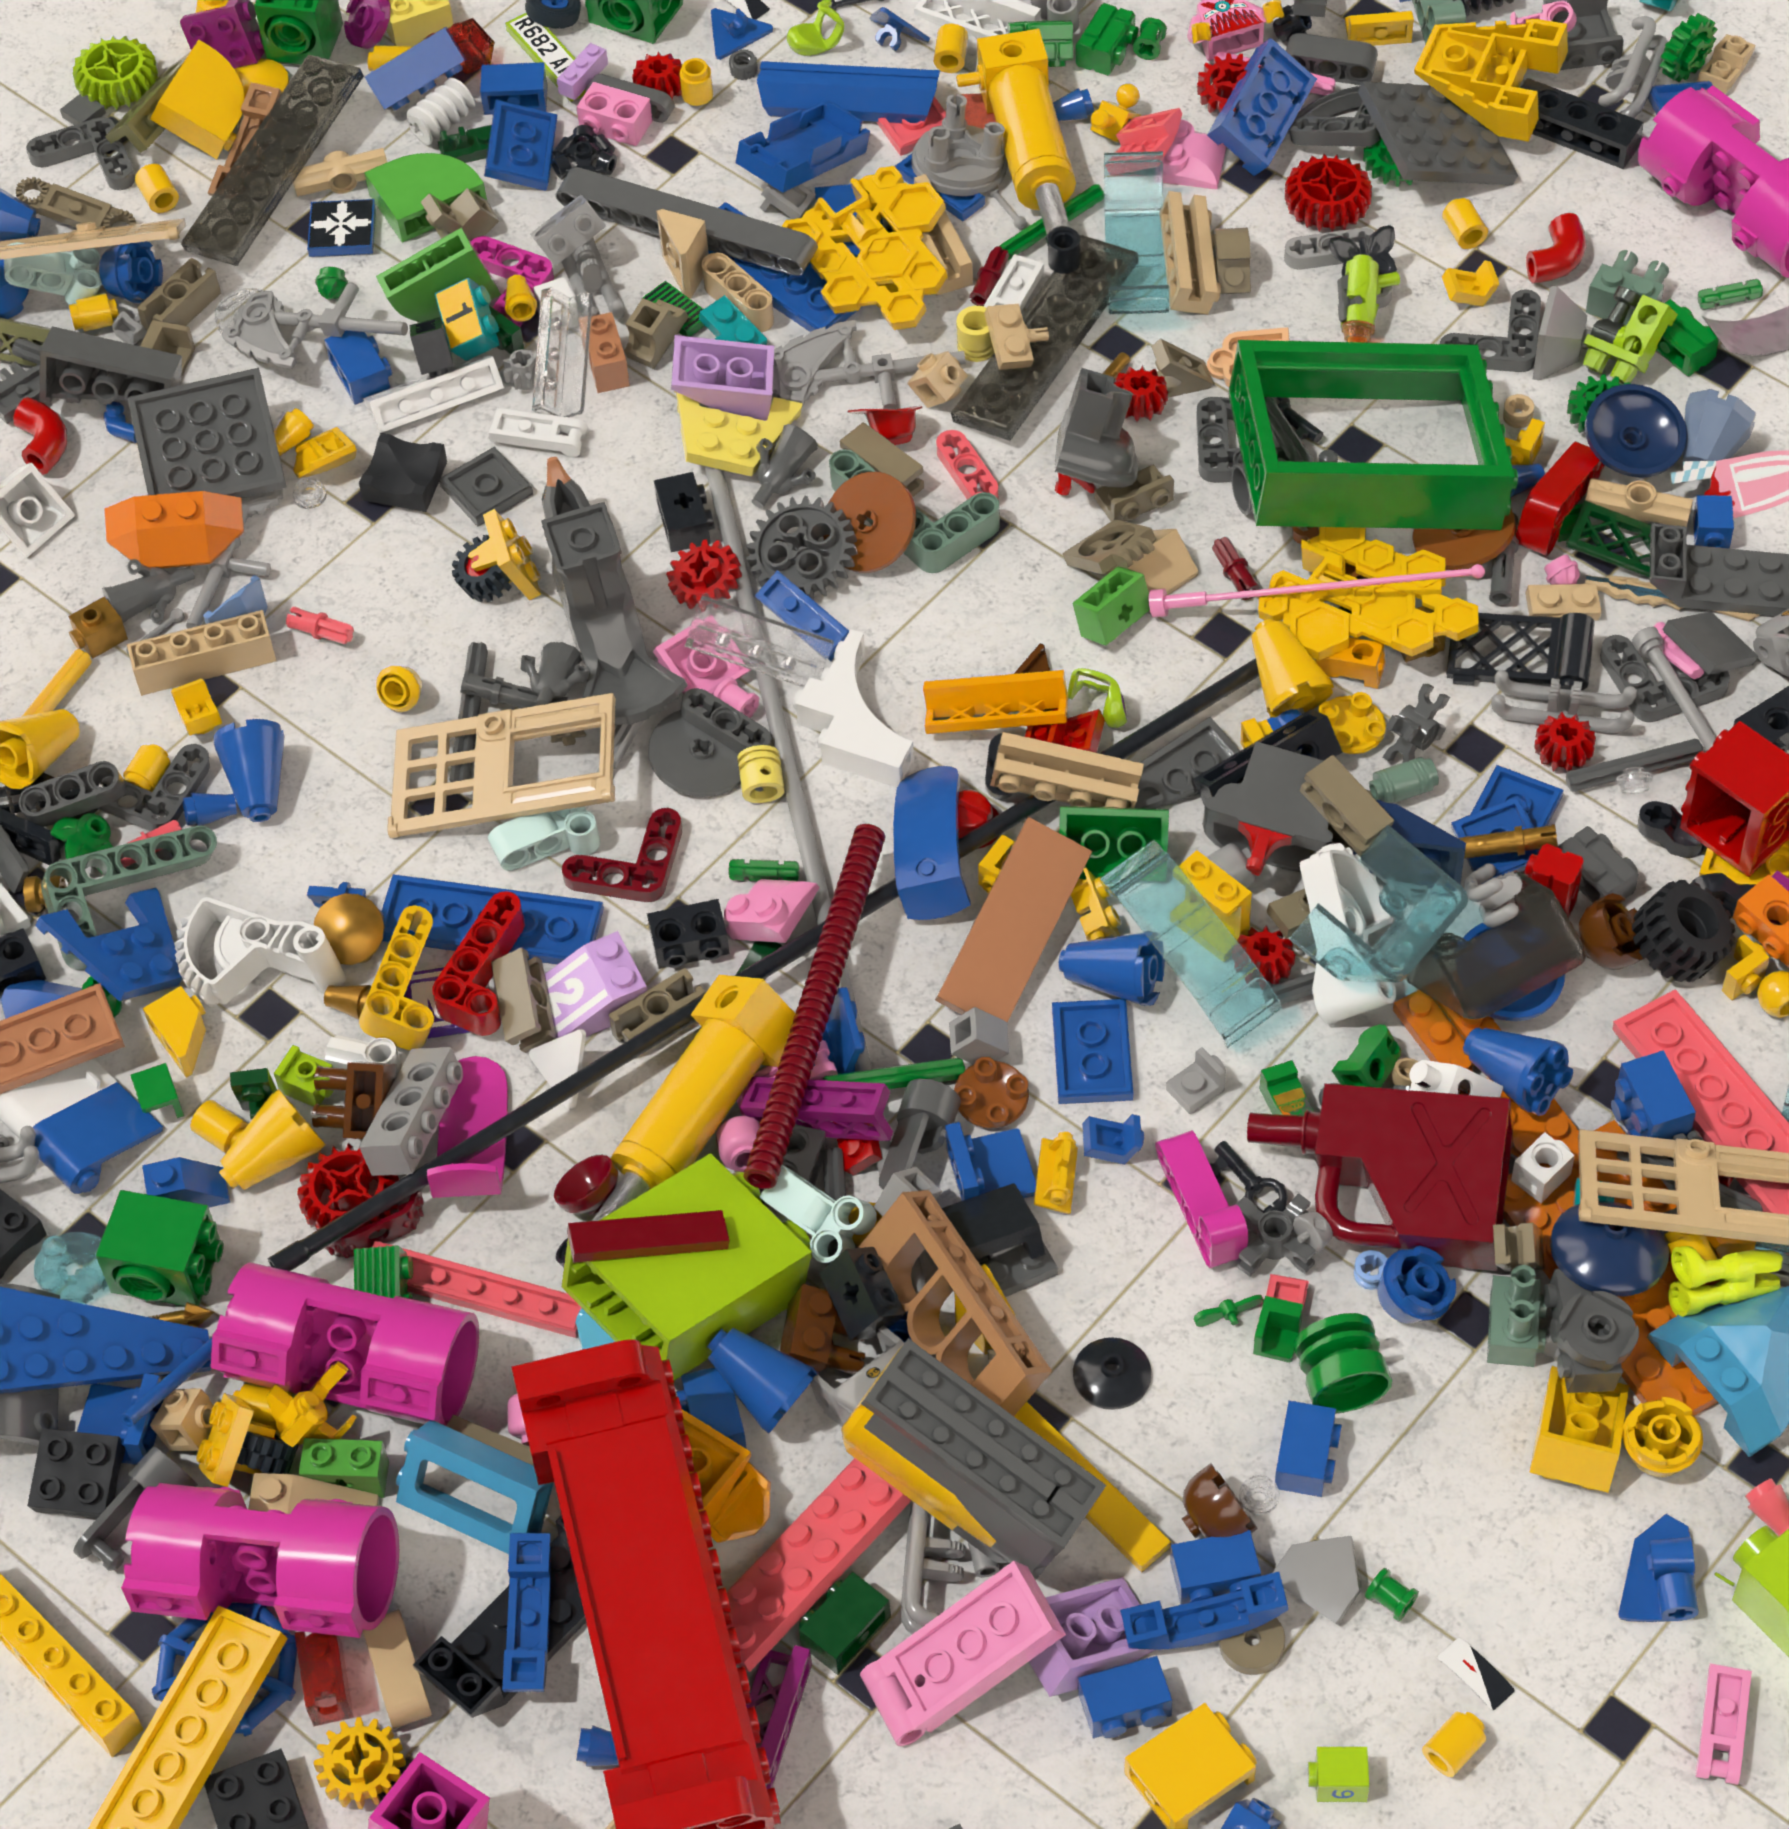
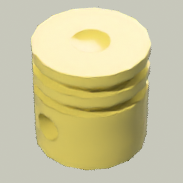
[956,306,995,362]
[737,745,784,803]

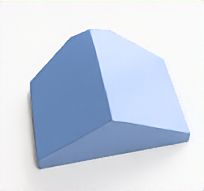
[203,575,268,624]

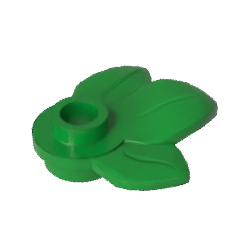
[50,813,113,874]

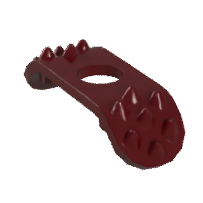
[325,1191,425,1259]

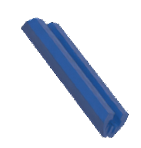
[757,61,940,123]

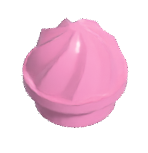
[1544,554,1580,585]

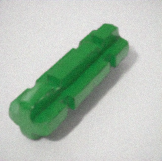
[1697,279,1763,309]
[728,859,800,881]

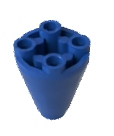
[1463,1028,1573,1116]

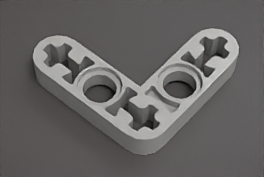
[1284,228,1392,308]

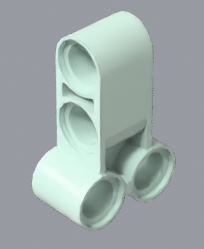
[4,242,102,305]
[488,806,601,871]
[759,1165,877,1265]

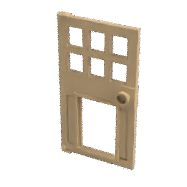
[0,218,186,260]
[387,693,616,838]
[1578,1129,1789,1245]

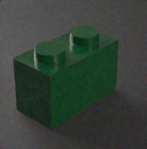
[799,1571,891,1675]

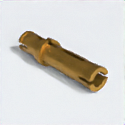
[1458,824,1558,859]

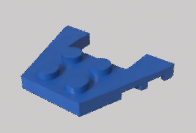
[35,888,183,1001]

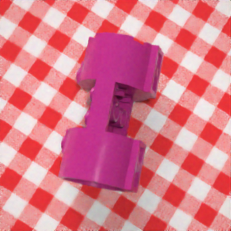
[1638,85,1789,278]
[211,1262,479,1426]
[121,1483,400,1638]

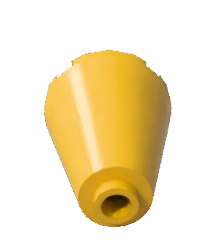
[1251,619,1334,718]
[0,709,80,789]
[219,1089,326,1190]

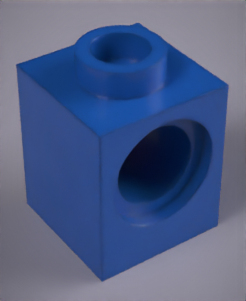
[1693,495,1734,549]

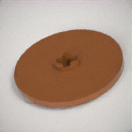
[823,472,916,573]
[1412,509,1516,570]

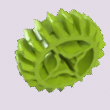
[72,35,158,110]

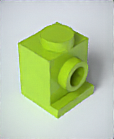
[274,1045,334,1107]

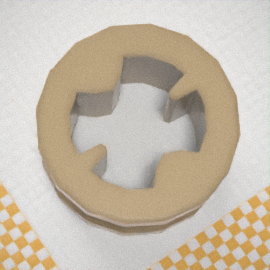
[1503,394,1534,428]

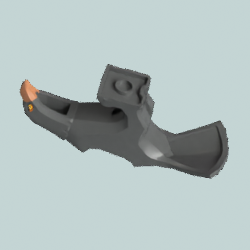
[541,456,688,725]

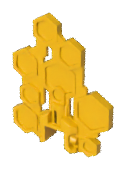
[782,166,948,330]
[1258,527,1479,661]

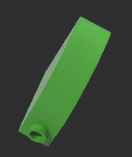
[364,153,487,243]
[376,228,501,322]

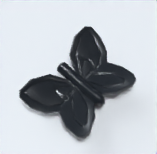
[1328,225,1397,277]

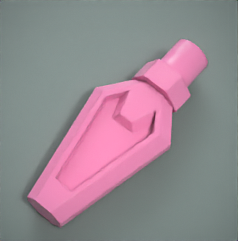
[1654,622,1704,679]

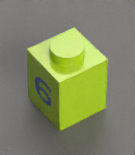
[1308,1747,1369,1802]

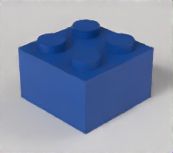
[1611,1050,1696,1140]

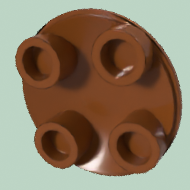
[954,1057,1029,1128]

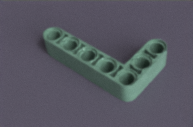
[829,449,1000,573]
[41,825,217,970]

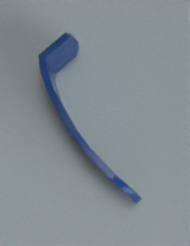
[893,766,971,920]

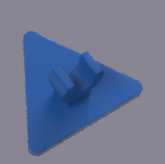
[869,7,930,51]
[711,8,773,60]

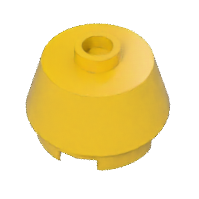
[1622,1397,1703,1477]

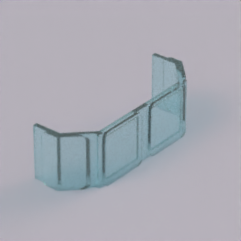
[1104,151,1169,314]
[1100,840,1282,1048]

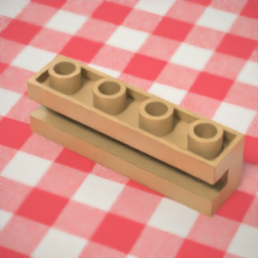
[914,174,973,296]
[1159,191,1221,315]
[127,610,276,696]
[990,732,1144,808]

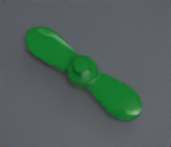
[1193,1295,1264,1327]

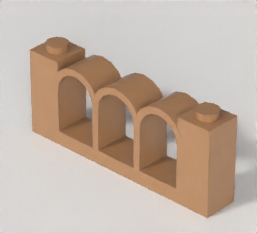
[858,1190,1052,1416]

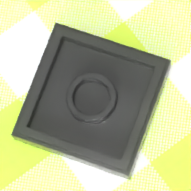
[439,446,533,527]
[1662,611,1758,675]

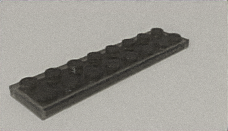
[181,54,364,266]
[951,235,1139,441]

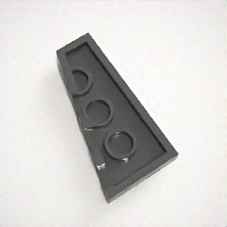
[1134,717,1240,809]

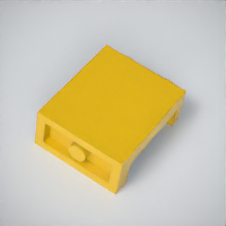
[1170,850,1252,963]
[1124,1703,1257,1829]

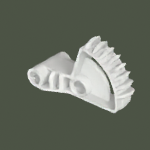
[1300,843,1396,1024]
[174,897,346,1008]

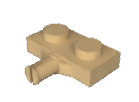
[984,303,1049,370]
[1525,584,1601,621]

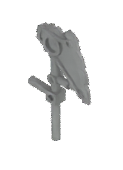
[222,283,408,369]
[772,320,966,409]
[186,489,283,629]

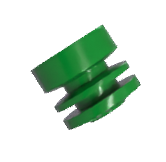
[1294,1313,1392,1413]

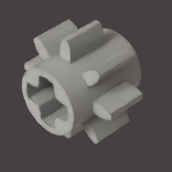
[503,349,544,390]

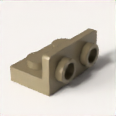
[1094,464,1174,521]

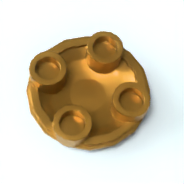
[314,893,384,965]

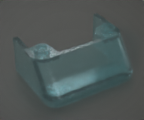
[1289,825,1468,982]

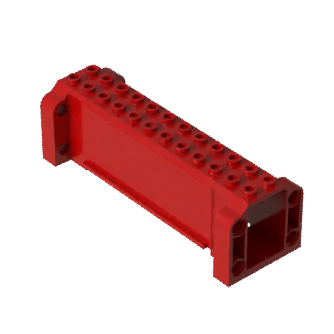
[511,1339,781,1829]

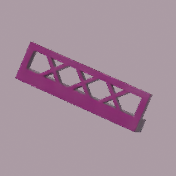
[740,1077,893,1141]
[746,1645,812,1789]

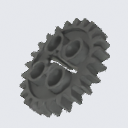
[746,496,858,601]

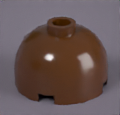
[1579,893,1645,970]
[1181,1463,1258,1538]

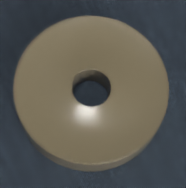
[1219,1618,1285,1675]

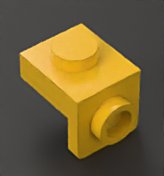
[1442,261,1499,307]
[171,679,223,736]
[1722,934,1770,1000]

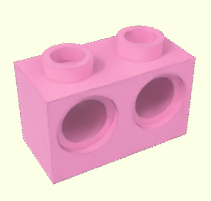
[577,82,653,146]

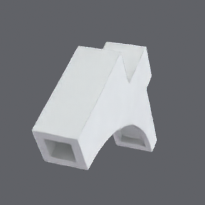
[793,629,914,787]

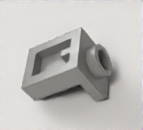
[760,184,816,219]
[1166,1047,1226,1114]

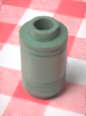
[1369,757,1439,803]

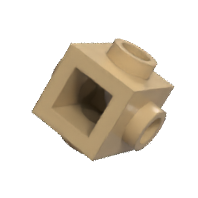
[907,351,968,408]
[150,1388,214,1451]

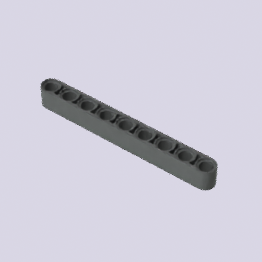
[555,167,818,276]

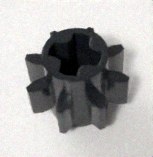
[1273,5,1312,42]

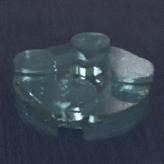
[34,1232,108,1304]

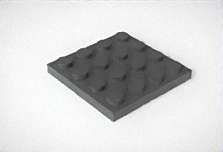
[1358,82,1518,185]
[127,367,287,498]

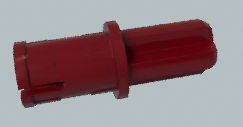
[969,246,1009,306]
[1212,537,1260,600]

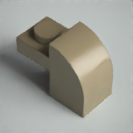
[421,188,499,241]
[1213,227,1251,294]

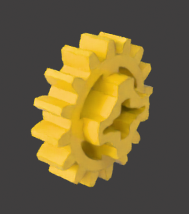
[314,1717,406,1809]

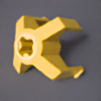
[266,1361,357,1447]

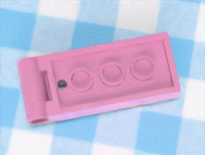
[860,1561,1066,1746]

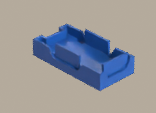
[1207,38,1317,176]
[735,101,870,193]

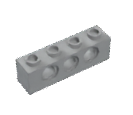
[359,1047,463,1176]

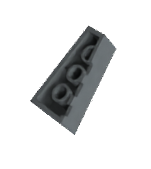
[40,326,182,404]

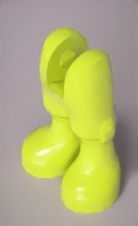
[1668,1246,1783,1317]

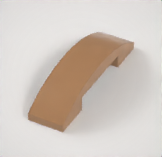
[207,82,282,202]

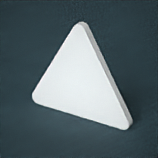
[529,1029,586,1110]

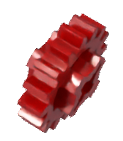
[1197,53,1261,113]
[666,539,742,610]

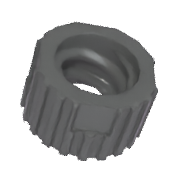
[729,50,758,80]

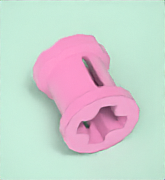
[713,677,759,718]

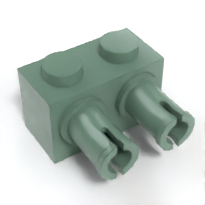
[1585,250,1669,325]
[1487,1265,1547,1367]

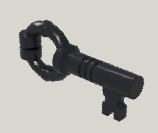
[1264,397,1323,443]
[1210,1141,1288,1213]

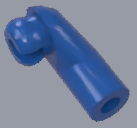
[104,401,137,443]

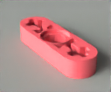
[936,430,999,500]

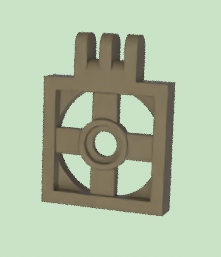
[1062,519,1156,574]

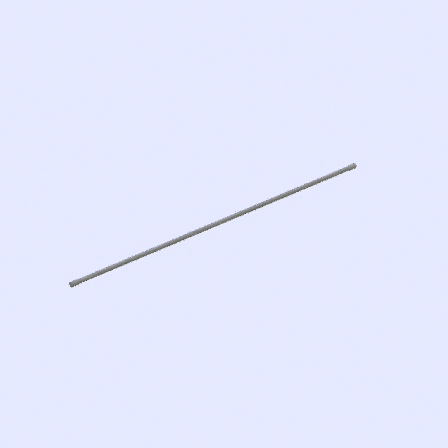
[700,403,999,1578]

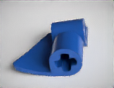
[1618,1514,1699,1622]

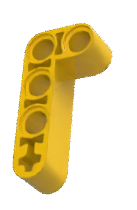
[359,905,434,1051]

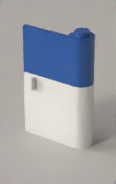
[0,1059,163,1194]

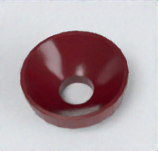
[554,1154,618,1215]

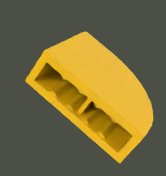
[150,39,244,159]

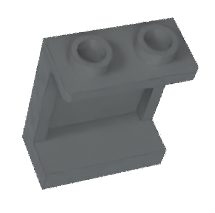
[1542,0,1624,70]

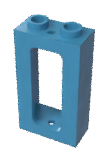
[396,1420,554,1554]

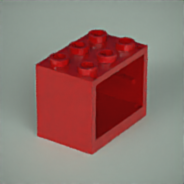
[1680,721,1789,877]

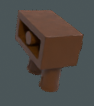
[312,1061,397,1139]
[780,1284,866,1375]

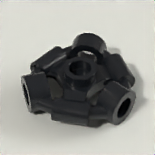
[551,125,617,179]

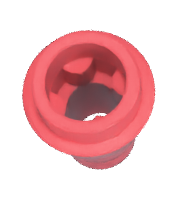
[1745,1478,1789,1536]

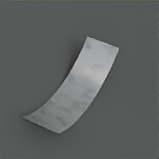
[1702,306,1789,355]

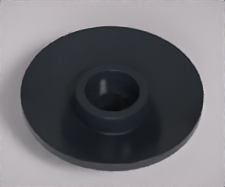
[1073,1337,1151,1410]

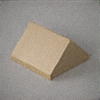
[657,209,709,298]
[1106,529,1198,595]

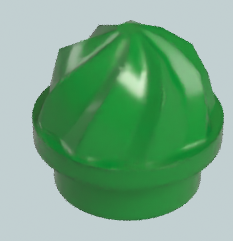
[315,267,348,300]

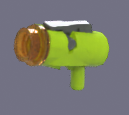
[1337,255,1400,343]

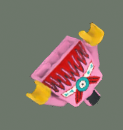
[1187,0,1285,61]

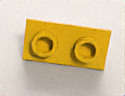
[1070,868,1121,941]
[1034,1132,1078,1214]

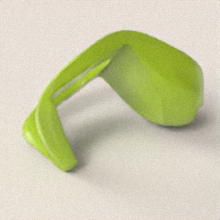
[786,0,844,56]
[1067,668,1127,728]

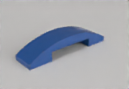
[502,1533,551,1692]
[1120,1572,1289,1650]

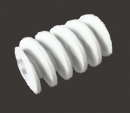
[407,78,475,145]

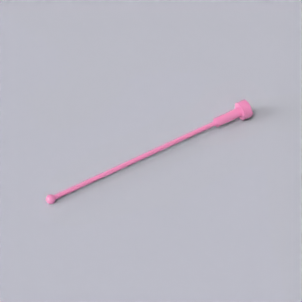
[1149,564,1485,617]

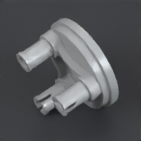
[911,94,1007,196]

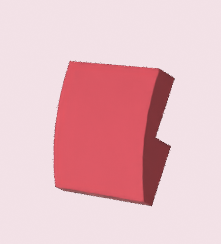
[1105,108,1182,173]

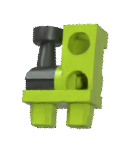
[1583,286,1678,384]

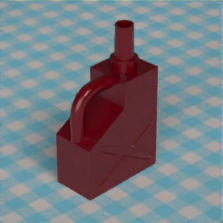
[1247,1083,1514,1271]

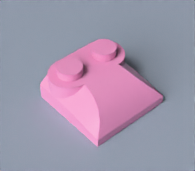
[1154,120,1227,189]
[653,613,751,707]
[724,879,820,943]

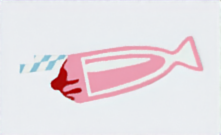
[1671,450,1789,518]

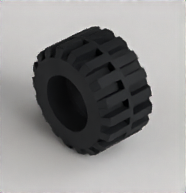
[1632,880,1736,982]

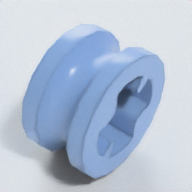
[1354,1250,1387,1290]

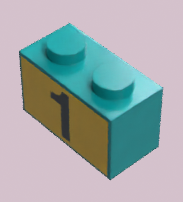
[435,278,500,361]

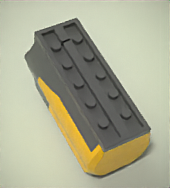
[841,1338,1106,1580]

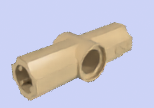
[290,148,387,197]
[1585,478,1694,527]

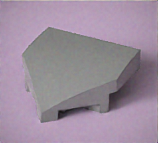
[1272,1536,1362,1625]

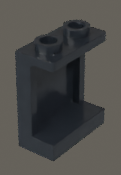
[942,1183,1046,1259]

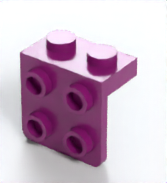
[180,0,265,68]

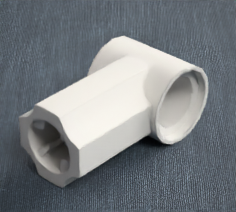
[325,1035,402,1077]

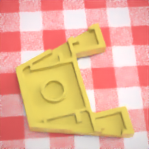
[674,391,803,477]

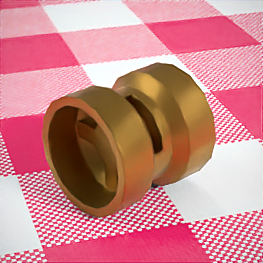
[23,876,67,913]

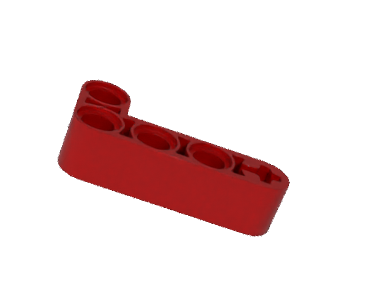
[1516,441,1605,556]
[432,891,525,1036]

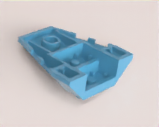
[1647,1286,1789,1457]

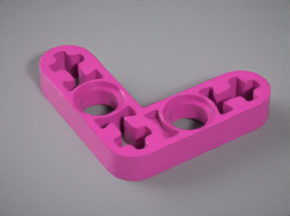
[470,236,554,327]

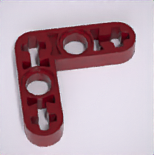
[562,808,682,902]

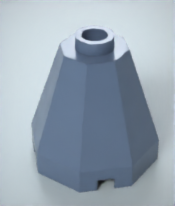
[1683,389,1756,461]

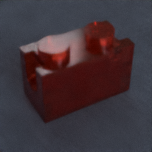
[295,1631,354,1727]

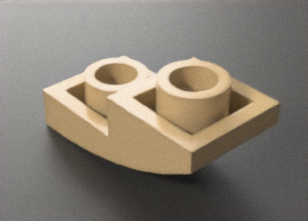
[1697,34,1756,94]

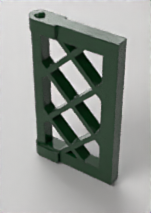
[1566,500,1651,578]

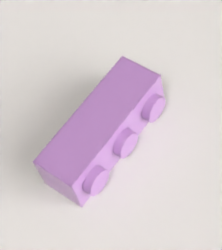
[557,43,608,100]

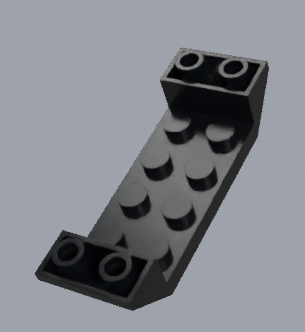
[413,1515,586,1718]

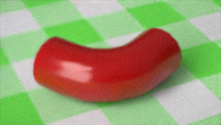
[1526,213,1586,284]
[13,397,67,475]

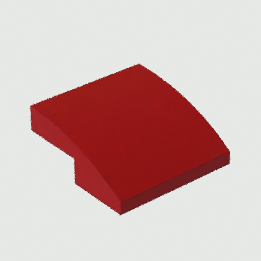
[1025,708,1105,753]

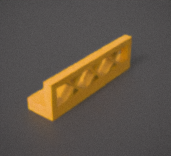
[923,670,1069,734]

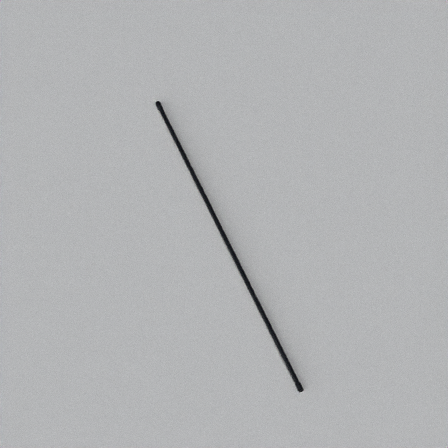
[267,606,1352,1271]

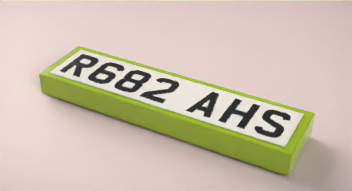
[505,13,586,102]

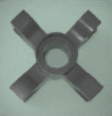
[1382,684,1451,763]
[1236,1193,1316,1277]

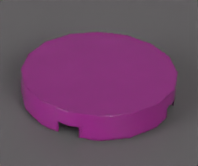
[344,0,390,49]

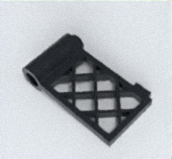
[1446,613,1595,690]

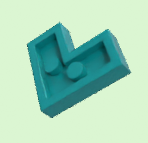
[699,295,767,345]

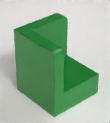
[130,1063,184,1118]
[1253,1296,1304,1362]

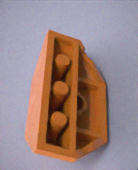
[104,491,244,568]

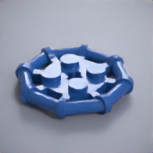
[152,1603,301,1737]

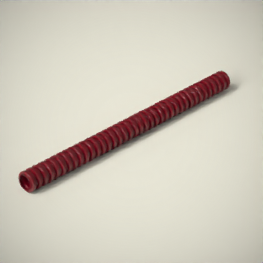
[743,824,886,1189]

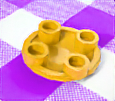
[235,58,290,99]
[1318,692,1386,754]

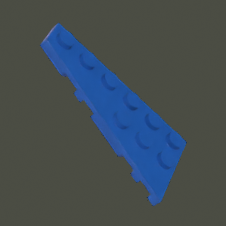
[0,1287,212,1394]

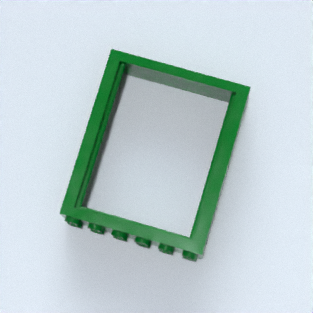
[1228,340,1518,530]

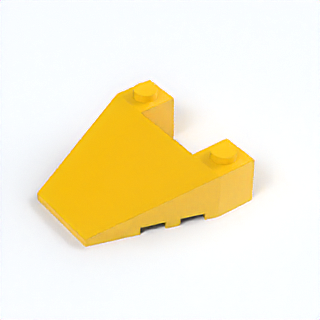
[1414,19,1568,142]

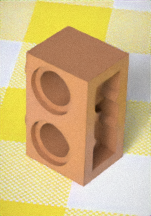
[580,312,630,393]

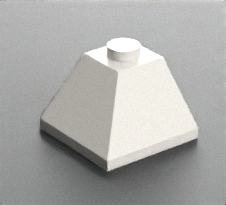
[0,463,75,558]

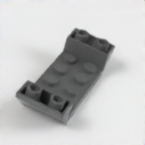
[1650,523,1789,616]

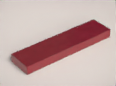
[567,1210,730,1263]

